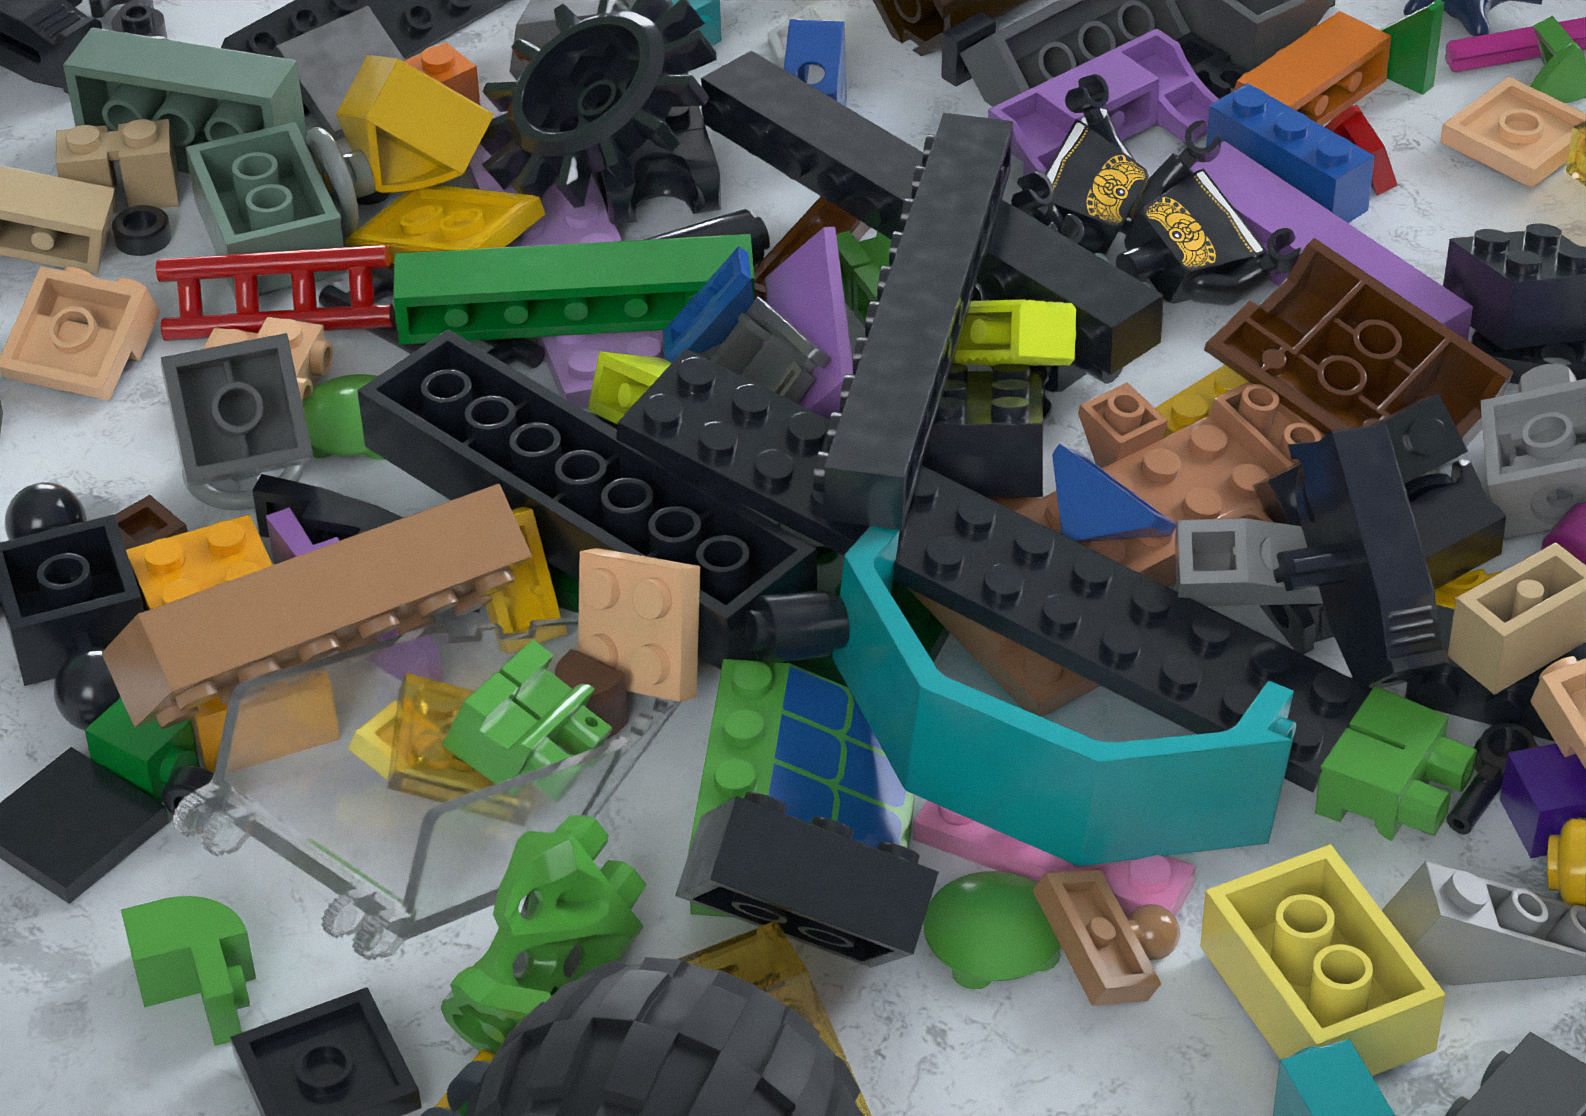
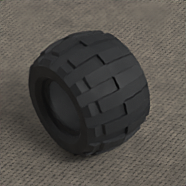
[465,957,865,1116]

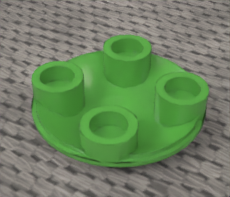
[302,374,384,460]
[924,871,1061,989]

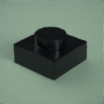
[941,12,996,87]

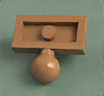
[1032,869,1180,1006]

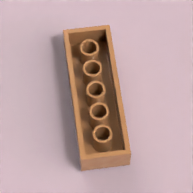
[102,484,532,729]

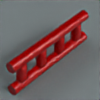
[156,244,395,341]

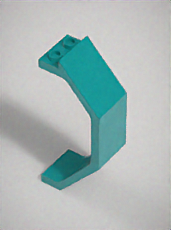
[832,526,1296,866]

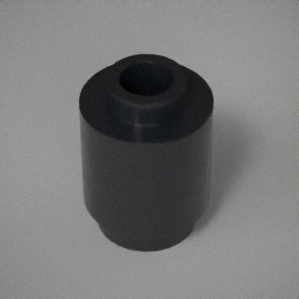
[744,590,849,663]

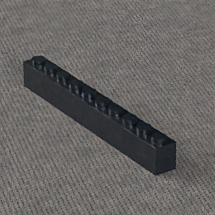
[701,51,1163,375]
[813,113,1013,531]

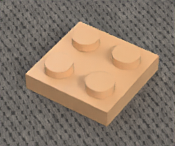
[1440,76,1586,188]
[578,548,700,702]

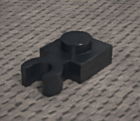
[1175,32,1249,99]

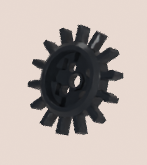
[480,0,717,208]

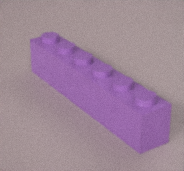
[1191,141,1473,341]

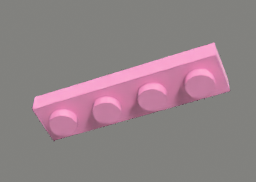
[913,800,1196,917]

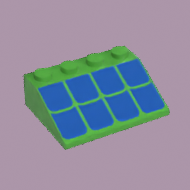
[687,659,915,918]

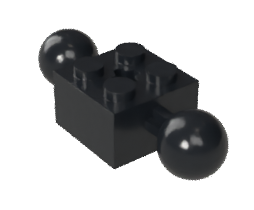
[0,482,144,730]

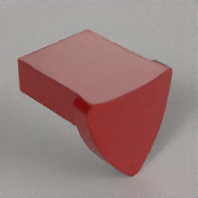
[1324,105,1398,196]

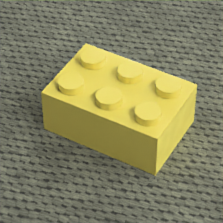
[1200,844,1446,1076]

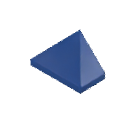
[663,246,753,363]
[1052,443,1177,542]

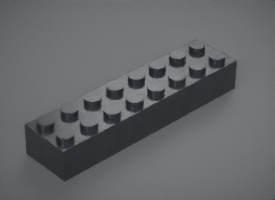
[357,329,817,670]

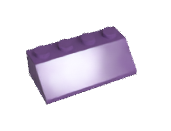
[759,227,853,420]

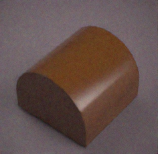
[555,649,629,739]

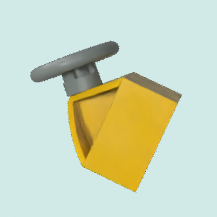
[305,55,495,237]

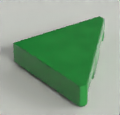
[1378,0,1445,95]

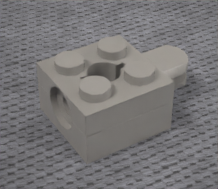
[1480,364,1586,539]

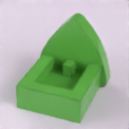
[1530,15,1586,103]

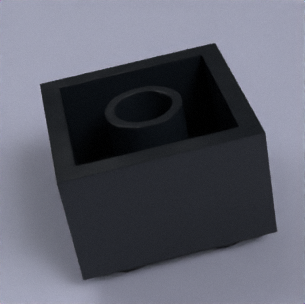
[1443,223,1586,350]

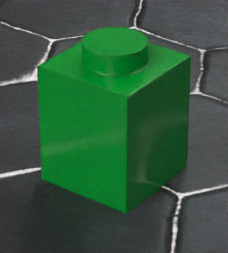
[84,697,200,803]

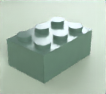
[186,122,348,298]

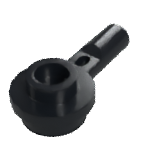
[1446,723,1539,834]

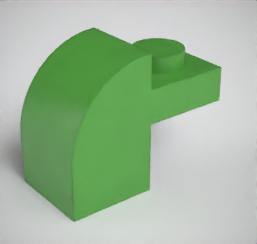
[121,896,256,1046]

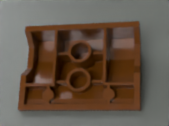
[1204,238,1513,477]

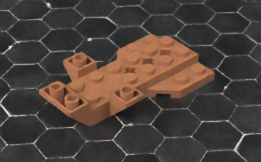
[908,382,1324,717]

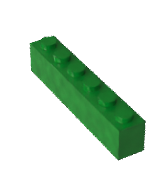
[393,234,755,345]

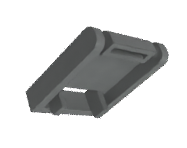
[710,297,832,404]

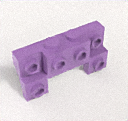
[988,29,1219,176]

